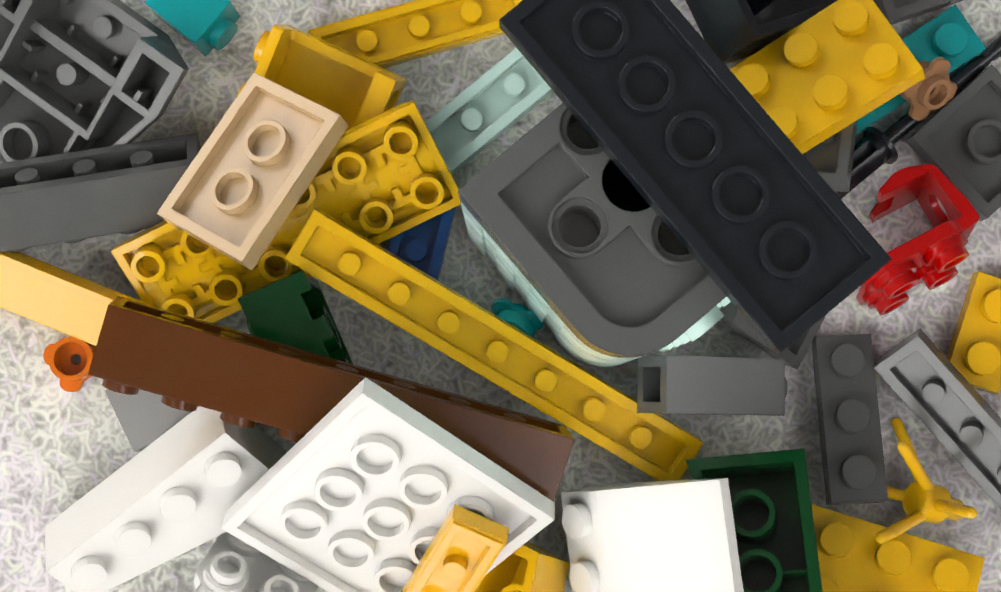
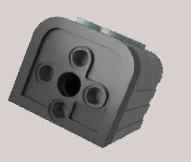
[458,103,731,367]

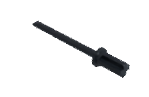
[834,36,1001,199]

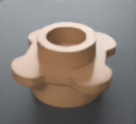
[900,57,957,121]

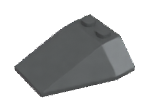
[0,0,189,163]

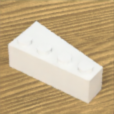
[45,406,287,592]

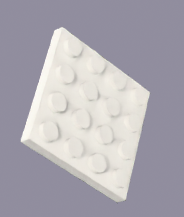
[221,377,555,592]

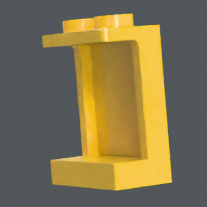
[236,24,407,131]

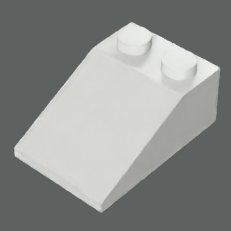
[560,478,744,592]

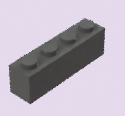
[0,133,201,252]

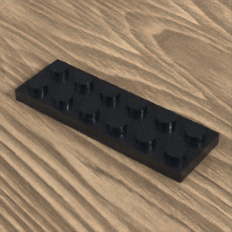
[499,0,892,354]

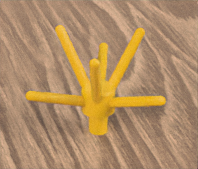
[875,417,977,544]

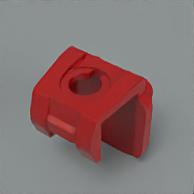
[856,164,979,316]

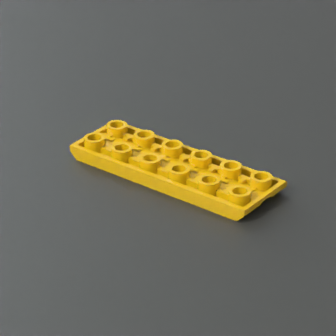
[111,100,461,323]

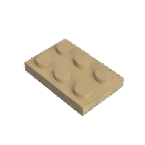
[157,72,349,270]

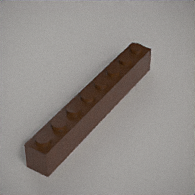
[88,296,575,502]

